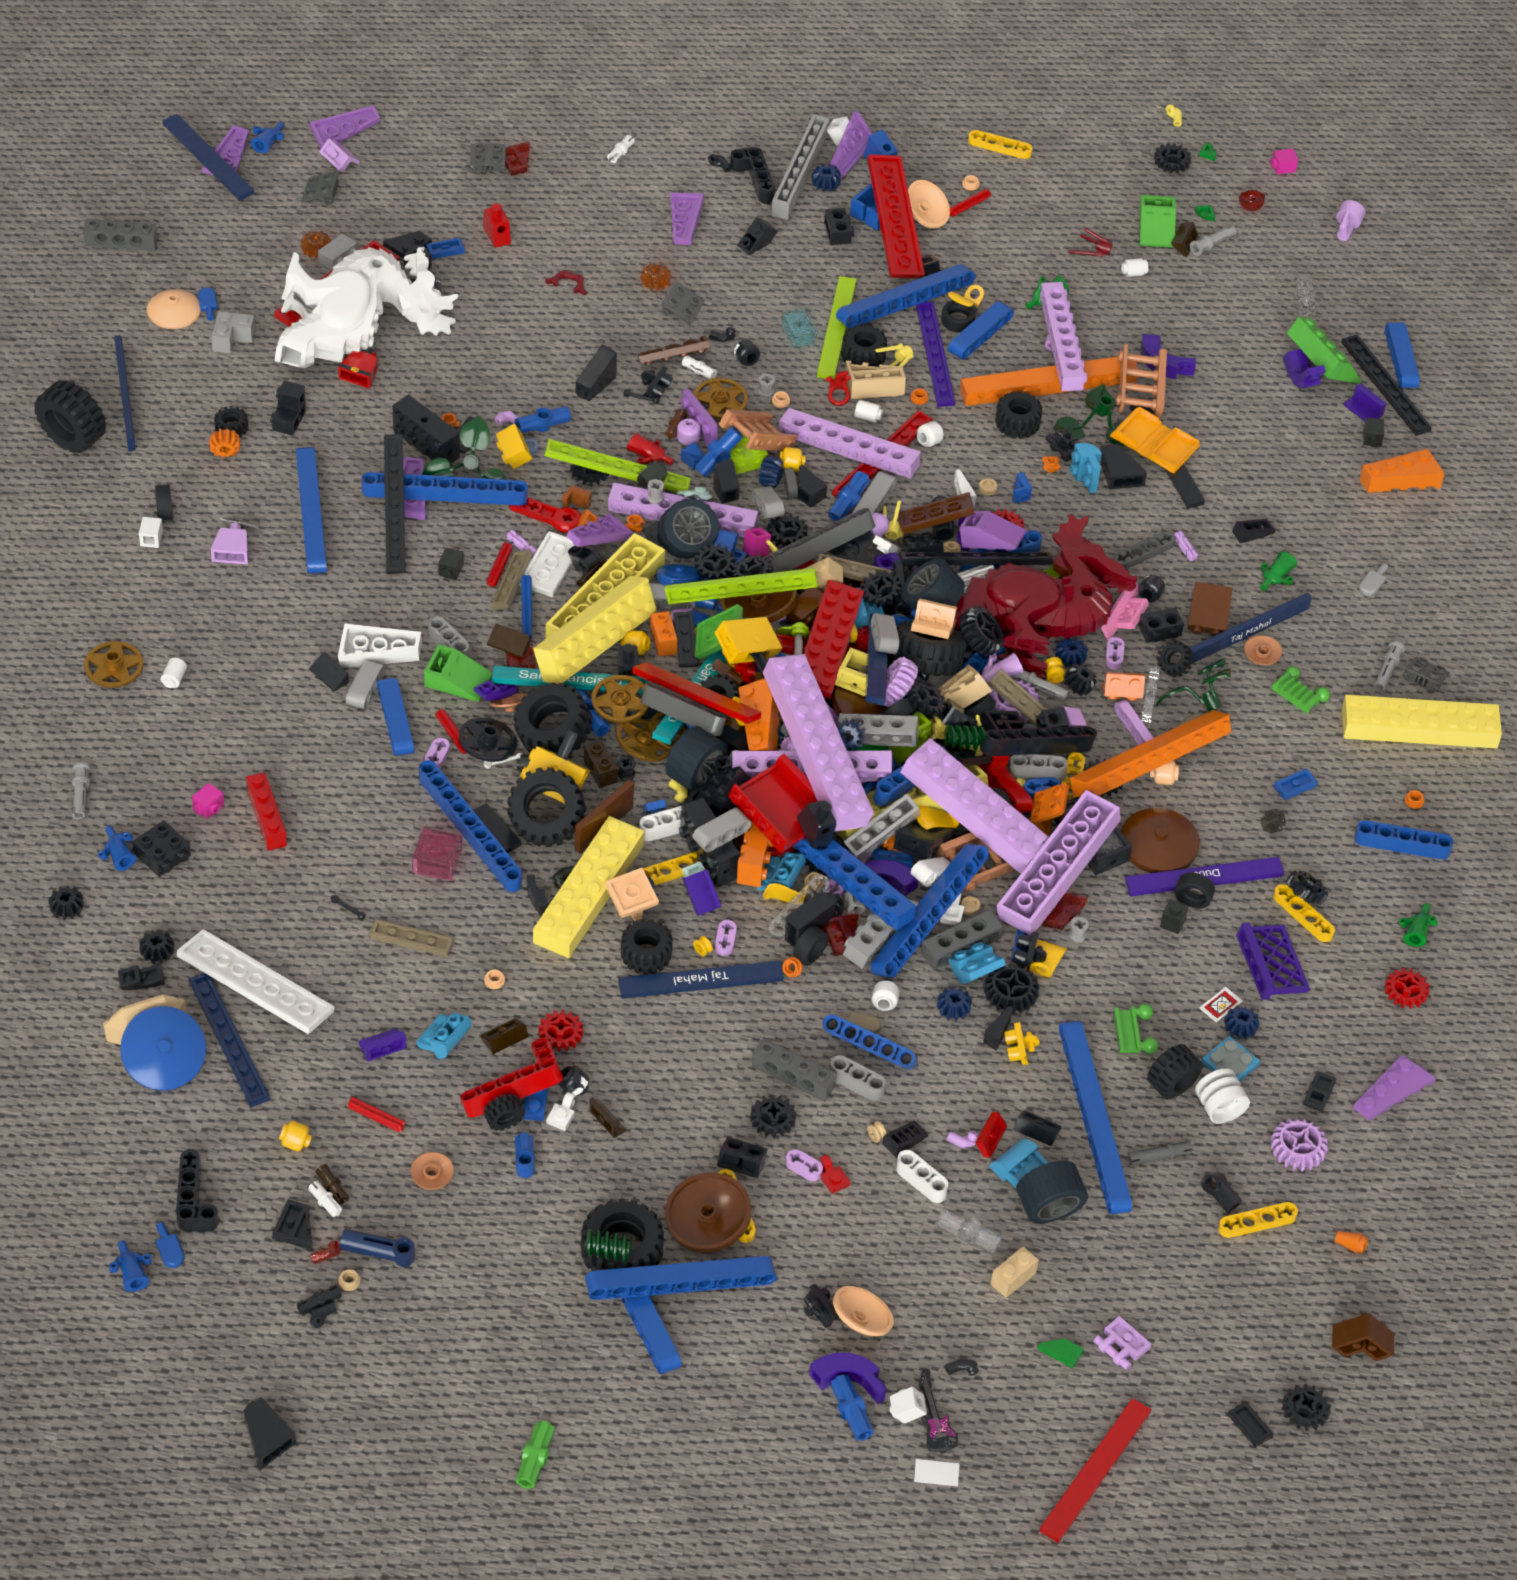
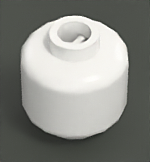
[917,421,944,447]
[872,981,900,1011]

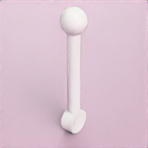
[484,753,522,768]

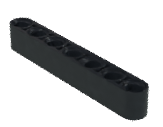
[980,726,1097,756]

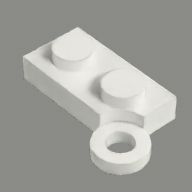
[873,536,902,555]

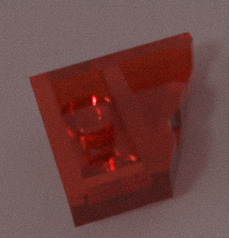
[505,141,530,176]
[1043,893,1088,930]
[822,914,859,956]

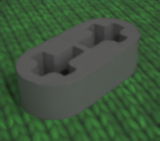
[783,468,798,498]

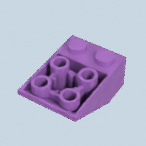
[960,511,1026,551]

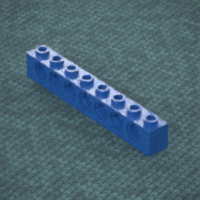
[792,838,916,931]

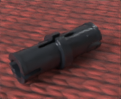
[296,1284,342,1316]

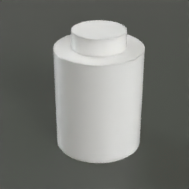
[855,400,883,423]
[161,658,187,688]

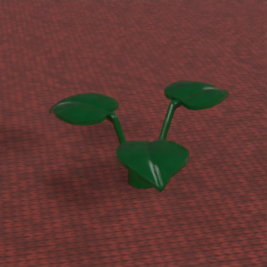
[1053,384,1126,446]
[422,416,507,480]
[1156,658,1232,712]

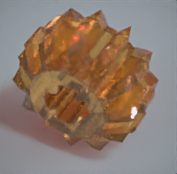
[301,230,331,259]
[641,262,671,291]

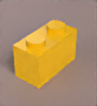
[496,423,533,469]

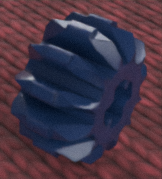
[812,164,841,192]
[759,456,783,488]
[1055,637,1088,668]
[836,718,866,751]
[937,986,972,1021]
[1224,1005,1260,1040]

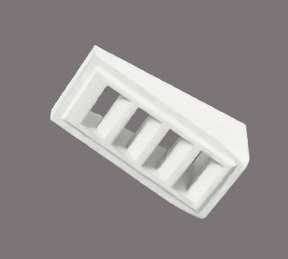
[954,469,976,507]

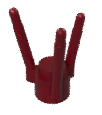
[1068,228,1113,258]

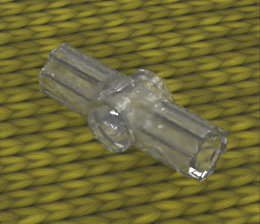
[937,1210,1003,1254]

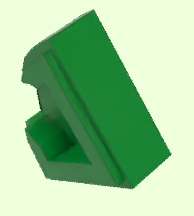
[1199,142,1217,161]
[1194,205,1215,221]

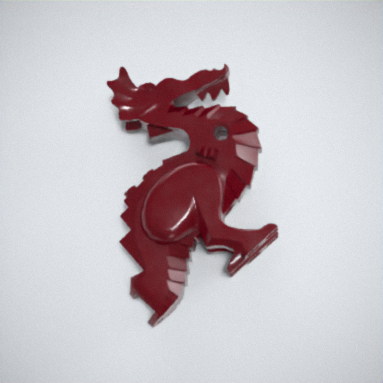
[955,514,1137,680]

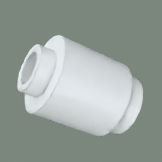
[1121,258,1148,277]

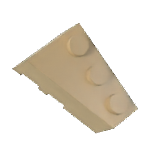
[845,361,906,399]
[937,665,992,719]

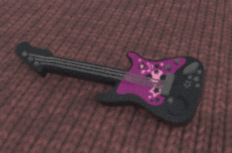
[919,1368,958,1453]

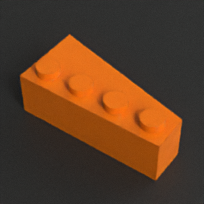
[1360,448,1445,492]
[738,678,780,751]
[737,819,773,888]

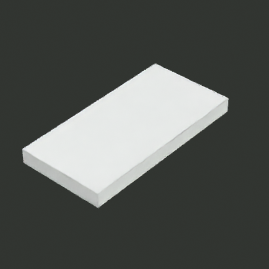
[519,531,575,597]

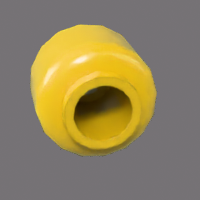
[779,447,806,472]
[621,630,650,656]
[279,1121,312,1152]

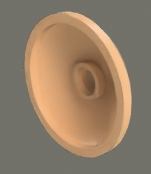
[908,180,950,228]
[147,289,201,329]
[833,1286,894,1336]

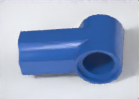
[515,1133,535,1178]

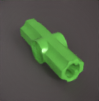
[516,1421,555,1489]

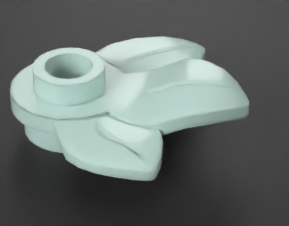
[677,487,712,500]

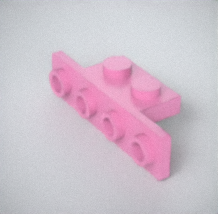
[1102,582,1149,640]

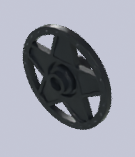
[824,531,878,565]
[458,718,517,762]

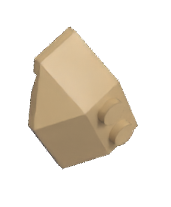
[103,995,187,1045]

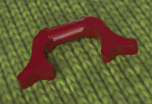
[545,270,586,296]

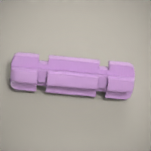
[507,530,537,558]
[1174,531,1198,562]

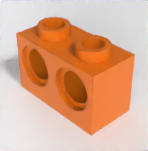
[650,611,677,657]

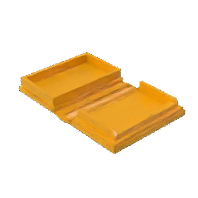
[1110,407,1200,474]

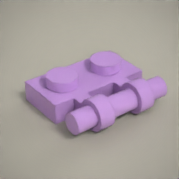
[1093,1316,1151,1370]

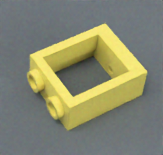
[835,647,867,696]

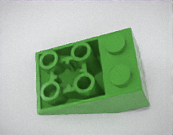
[1138,195,1176,248]
[424,644,493,702]

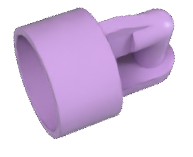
[1336,200,1366,241]

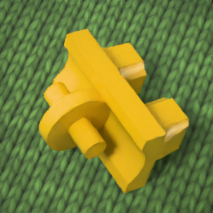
[1004,1022,1040,1065]

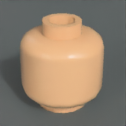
[1150,760,1179,785]

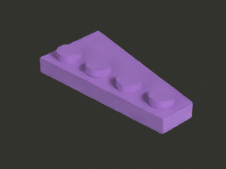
[310,105,380,149]
[830,111,873,178]
[202,125,249,176]
[670,192,705,245]
[681,389,718,447]
[403,456,425,520]
[567,513,633,547]
[1353,1055,1436,1120]

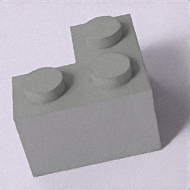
[211,311,255,353]

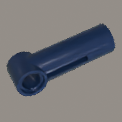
[340,1229,415,1267]

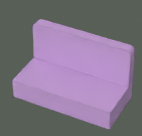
[319,138,361,172]

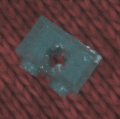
[782,309,817,350]

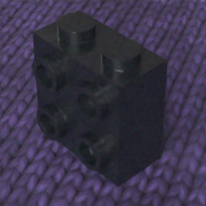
[695,766,750,812]
[132,820,191,877]

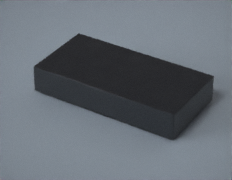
[1228,1401,1274,1448]

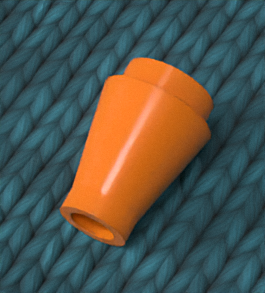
[1335,1230,1368,1254]

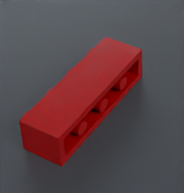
[246,772,287,851]

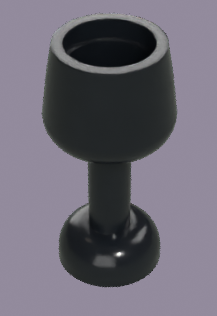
[931,496,954,541]

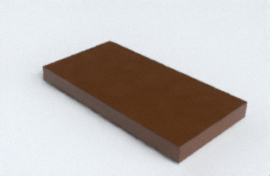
[899,492,975,535]
[575,780,634,854]

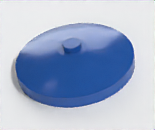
[120,1006,206,1091]

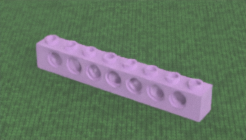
[1040,282,1087,391]
[779,408,920,479]
[608,483,758,538]
[732,751,892,783]

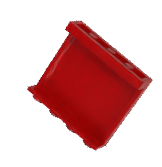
[728,753,818,853]

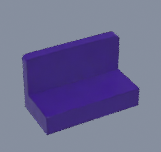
[1344,383,1386,422]
[682,869,721,916]
[359,1028,406,1062]

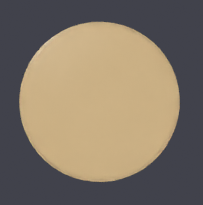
[979,478,997,496]
[960,896,981,916]

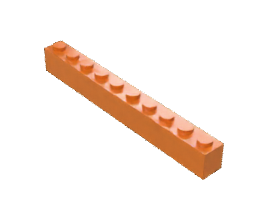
[960,357,1139,406]
[1070,710,1231,798]

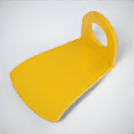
[948,285,984,308]
[916,806,960,830]
[763,881,811,906]
[1030,939,1067,978]

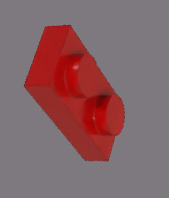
[975,1112,1007,1158]

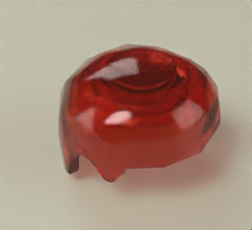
[1239,190,1265,212]

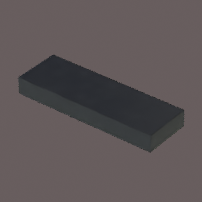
[673,611,699,668]
[473,803,521,853]

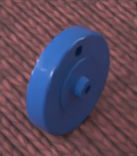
[656,564,702,585]

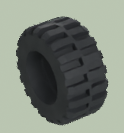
[34,380,106,453]
[890,620,967,676]
[513,683,592,755]
[507,767,586,847]
[581,1199,664,1272]

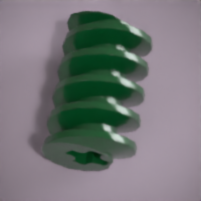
[944,725,986,751]
[585,1228,632,1262]

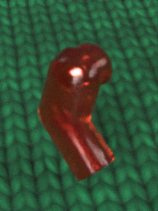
[310,1241,341,1264]

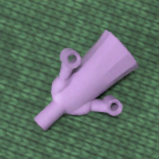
[981,653,1023,683]

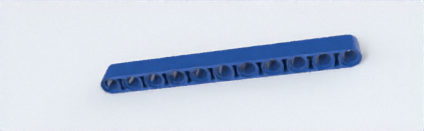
[1059,1020,1132,1214]

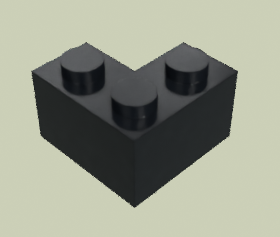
[270,381,306,436]
[980,710,1025,732]

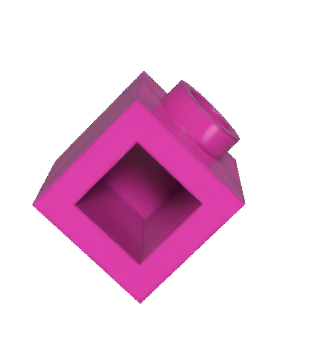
[1270,148,1299,174]
[743,527,771,558]
[192,783,224,819]

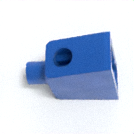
[864,129,898,159]

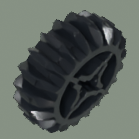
[959,606,1005,656]
[984,963,1040,1015]

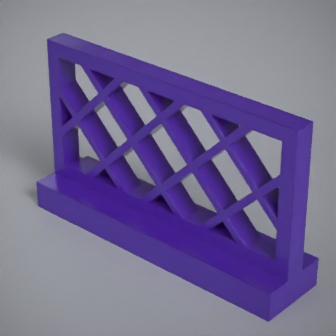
[1236,923,1310,1000]

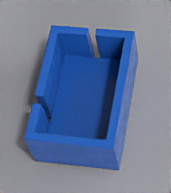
[850,183,908,230]

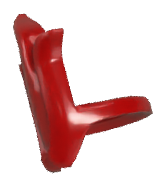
[825,371,851,406]

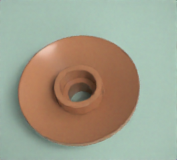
[1244,635,1282,666]
[490,694,527,712]
[411,1152,454,1190]

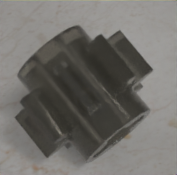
[1261,809,1286,834]

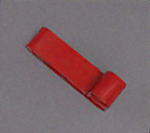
[978,753,1033,813]

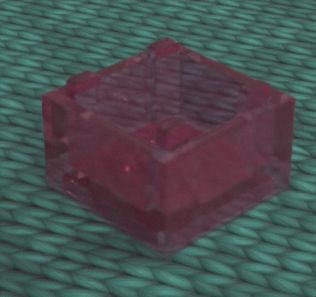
[412,827,462,881]

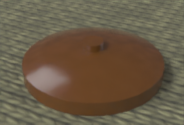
[721,590,798,623]
[831,683,890,717]
[1121,808,1200,873]
[665,1173,751,1253]

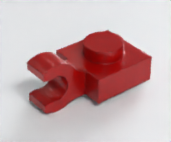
[734,662,756,683]
[820,1154,850,1194]

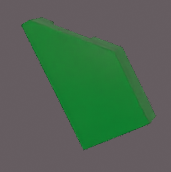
[1037,1338,1084,1369]

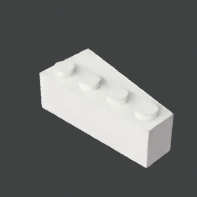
[338,624,422,668]

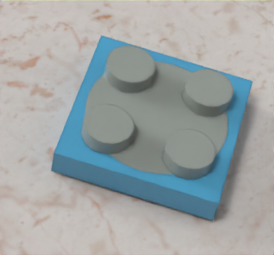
[1201,1036,1260,1082]

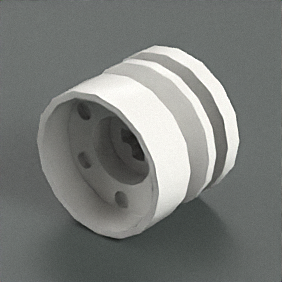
[1195,1068,1250,1124]

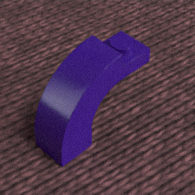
[1141,334,1196,379]
[1283,349,1326,388]
[853,860,919,898]
[809,1352,886,1404]

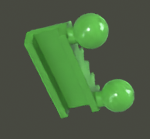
[1272,666,1330,714]
[1113,1004,1159,1054]

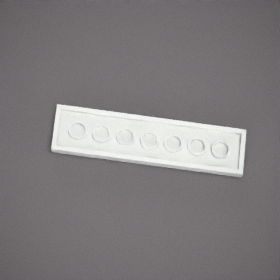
[177,929,334,1034]

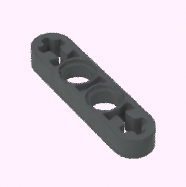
[1113,532,1175,569]

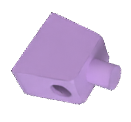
[211,523,248,564]

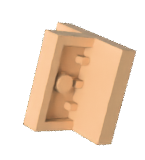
[911,599,957,639]
[605,868,659,921]

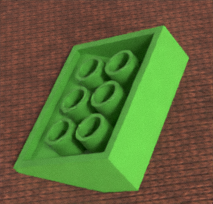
[1287,317,1362,384]

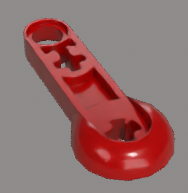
[509,497,581,533]

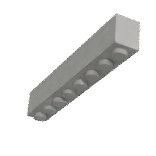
[771,114,830,220]

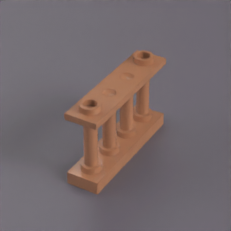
[1115,344,1167,418]
[718,409,798,451]
[937,833,1015,892]

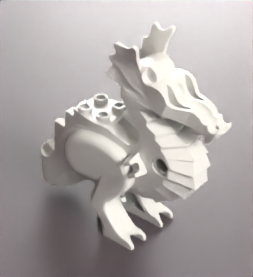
[275,247,458,369]

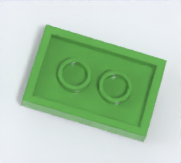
[695,604,743,659]

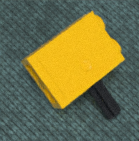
[714,617,782,679]
[520,730,590,804]

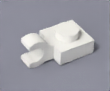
[940,893,965,926]
[546,1092,575,1131]

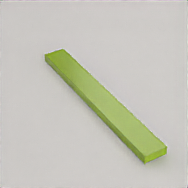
[817,276,857,379]
[544,439,691,492]
[664,568,818,605]

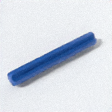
[521,575,532,640]

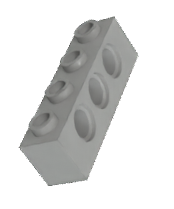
[837,713,919,747]
[844,794,920,860]
[843,912,896,969]

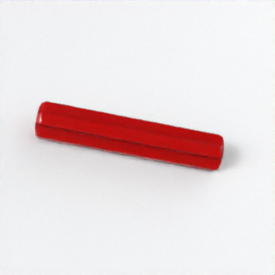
[950,189,991,217]
[487,542,512,587]
[435,708,467,754]
[348,1097,405,1132]

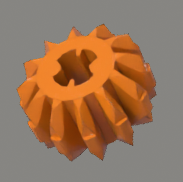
[209,428,241,458]

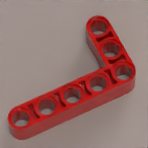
[460,1038,563,1118]

